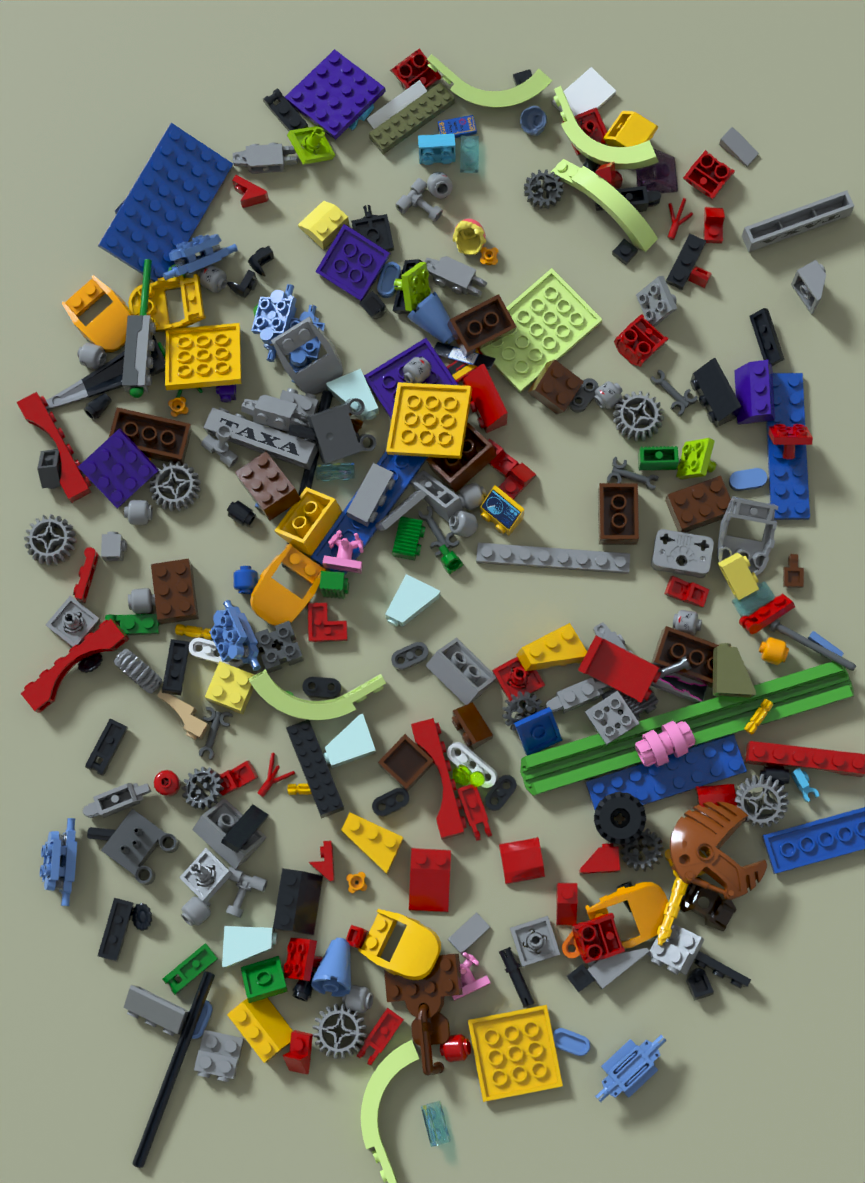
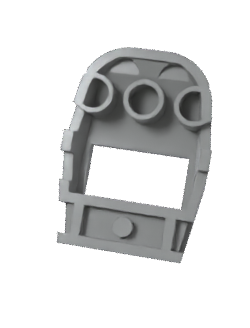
[271,316,343,394]
[717,496,778,576]

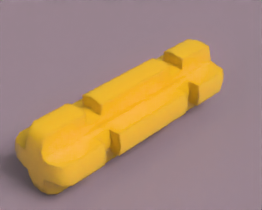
[175,624,212,640]
[744,699,773,735]
[287,784,311,795]

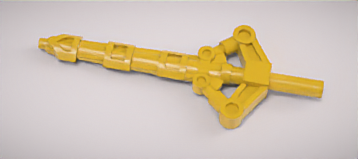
[657,849,706,946]

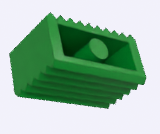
[638,446,679,471]
[392,516,426,561]
[320,571,349,599]

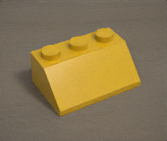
[274,487,343,556]
[227,998,293,1063]

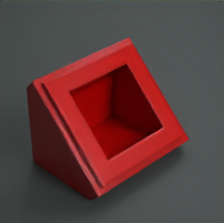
[595,162,616,183]
[688,266,712,288]
[346,925,368,949]

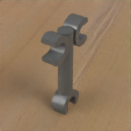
[650,370,698,417]
[607,457,659,490]
[418,506,459,557]
[199,707,233,760]

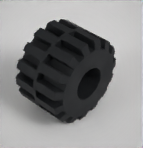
[594,792,646,845]

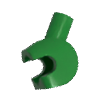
[439,544,464,574]

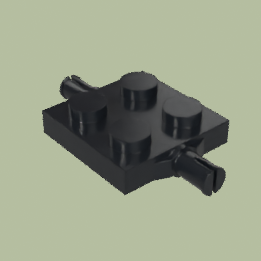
[351,205,394,252]

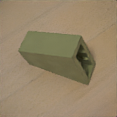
[713,643,756,698]

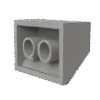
[426,637,496,705]
[192,798,267,869]
[124,985,189,1036]

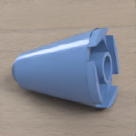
[407,292,455,344]
[311,938,351,997]

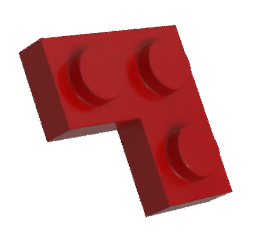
[308,602,348,642]

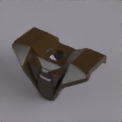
[669,877,737,931]

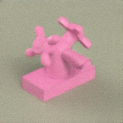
[323,530,364,574]
[452,952,490,1001]

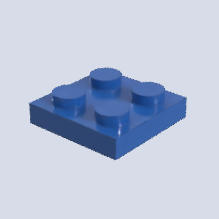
[514,707,563,756]

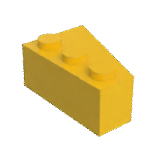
[516,623,587,671]
[341,812,404,875]

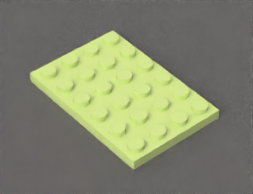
[480,268,603,393]

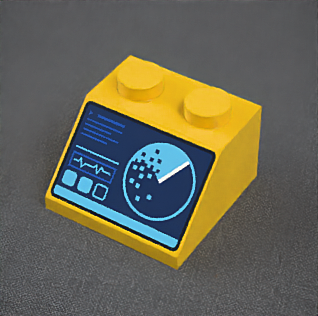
[480,485,525,536]

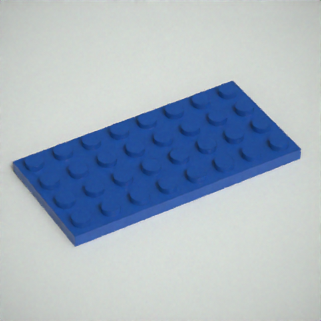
[98,123,233,282]

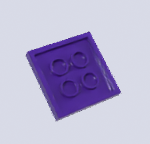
[315,224,391,301]
[78,428,159,508]

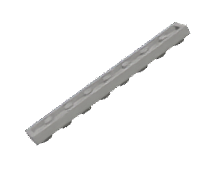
[476,543,630,574]

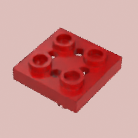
[562,107,607,156]
[768,424,813,459]
[492,657,545,701]
[284,937,323,981]

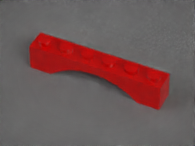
[17,392,92,503]
[21,619,129,713]
[411,718,467,840]
[745,741,865,777]

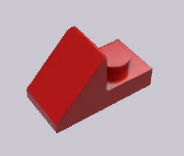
[232,175,269,208]
[704,207,725,244]
[498,462,536,500]
[309,841,335,882]
[283,1030,313,1075]

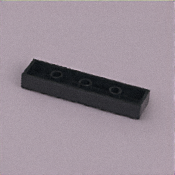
[286,720,344,819]

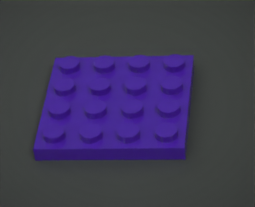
[285,49,386,140]
[364,338,458,419]

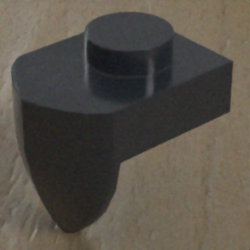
[248,246,274,277]
[227,270,258,298]
[359,291,386,319]
[686,968,714,1001]

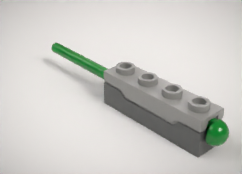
[122,259,156,398]

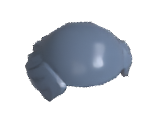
[520,106,547,136]

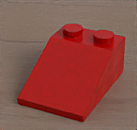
[409,848,451,912]

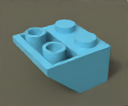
[418,134,456,165]

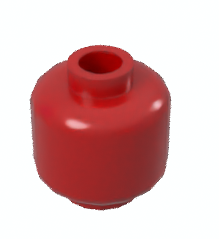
[154,770,181,797]
[440,1034,471,1062]

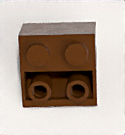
[452,702,493,750]

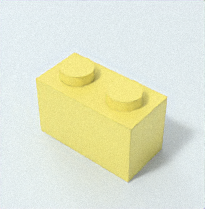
[717,552,759,600]

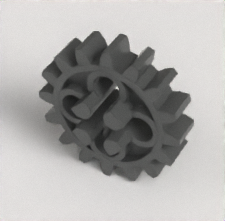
[524,169,563,209]
[502,691,545,731]
[182,767,224,810]
[620,828,664,872]

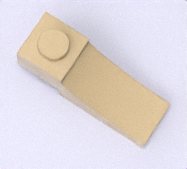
[157,690,210,740]

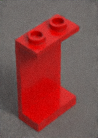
[578,635,661,703]

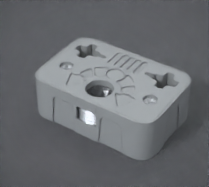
[651,529,714,578]

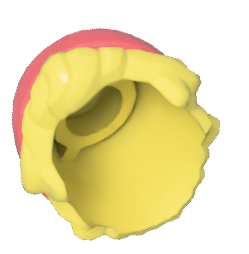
[453,218,486,255]

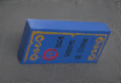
[438,115,477,138]

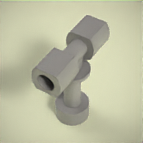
[396,178,443,222]
[201,425,239,468]
[226,867,268,918]

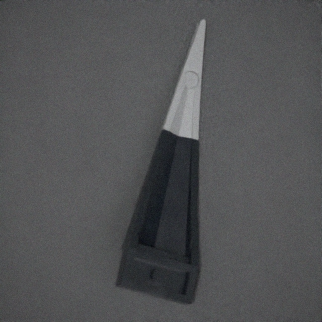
[46,335,165,410]

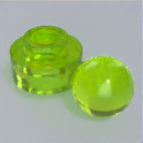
[452,764,485,787]

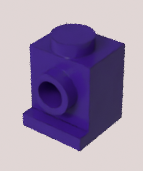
[216,384,236,403]

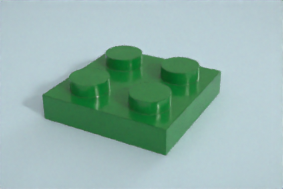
[241,956,288,1003]

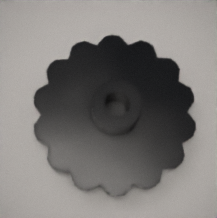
[78,653,103,673]
[132,903,152,931]

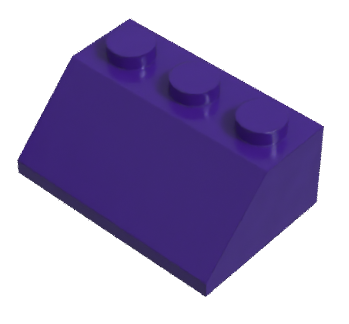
[734,360,775,425]

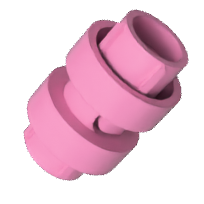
[635,721,695,767]

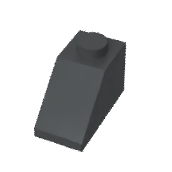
[37,449,62,489]

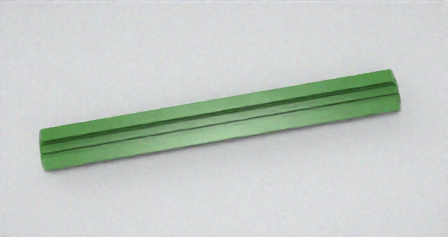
[520,661,854,796]

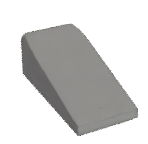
[719,127,759,167]
[448,912,490,954]

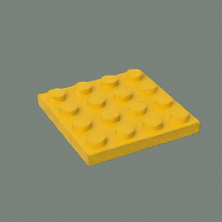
[165,323,242,390]
[386,382,472,459]
[468,1005,563,1102]

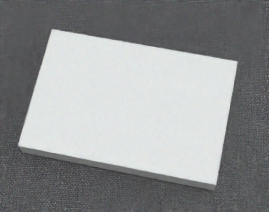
[552,67,616,124]

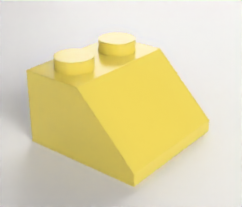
[298,201,349,250]

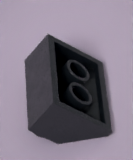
[690,358,741,427]
[273,868,323,935]

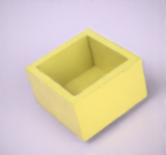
[205,661,255,714]

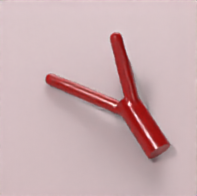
[668,198,693,240]
[257,753,295,797]

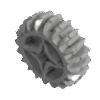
[613,391,664,441]
[150,461,201,512]
[24,514,76,565]
[114,649,162,694]
[735,774,789,828]
[312,1004,367,1059]

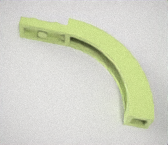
[427,54,552,108]
[554,86,659,169]
[551,159,658,252]
[249,669,386,720]
[361,1040,420,1183]

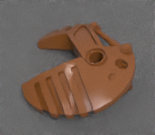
[670,802,767,900]

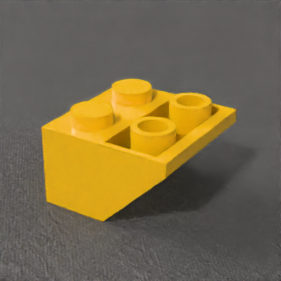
[603,111,658,147]

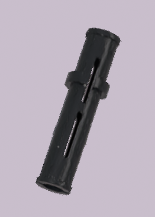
[499,947,535,1008]

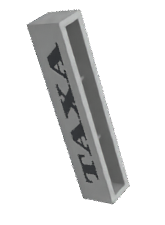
[742,190,854,252]
[203,408,318,470]

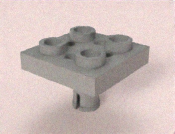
[636,276,677,327]
[46,596,100,647]
[585,691,639,745]
[179,848,233,903]
[510,916,560,967]

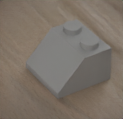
[791,260,826,314]

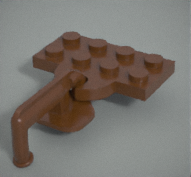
[384,953,463,1076]

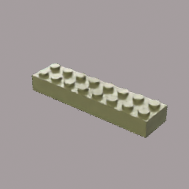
[369,82,455,154]

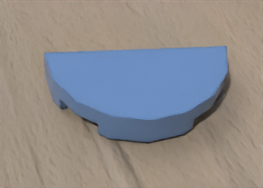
[808,631,844,657]

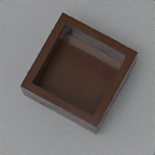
[527,359,584,414]
[378,734,434,792]

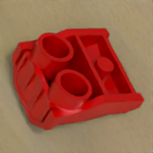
[390,48,441,90]
[683,150,735,200]
[614,314,669,367]
[695,784,737,807]
[499,837,545,884]
[572,913,625,963]

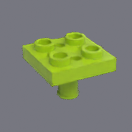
[287,126,335,165]
[394,262,431,311]
[676,438,716,480]

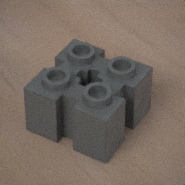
[254,621,304,674]

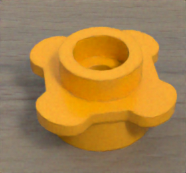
[480,247,498,265]
[168,397,189,417]
[346,872,367,893]

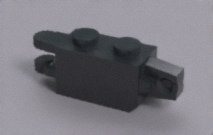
[595,186,661,213]

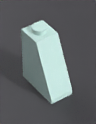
[326,369,379,421]
[385,574,441,627]
[323,714,376,768]
[222,926,277,968]

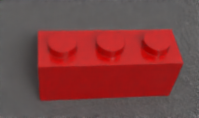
[463,364,508,433]

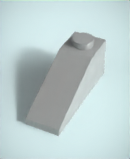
[410,470,464,522]
[587,948,649,989]

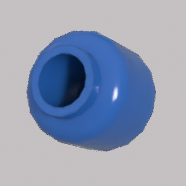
[233,566,258,594]

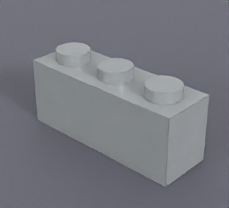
[347,463,396,527]

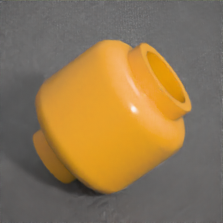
[759,637,789,665]

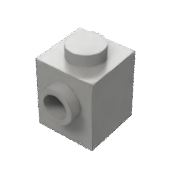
[101,531,127,561]

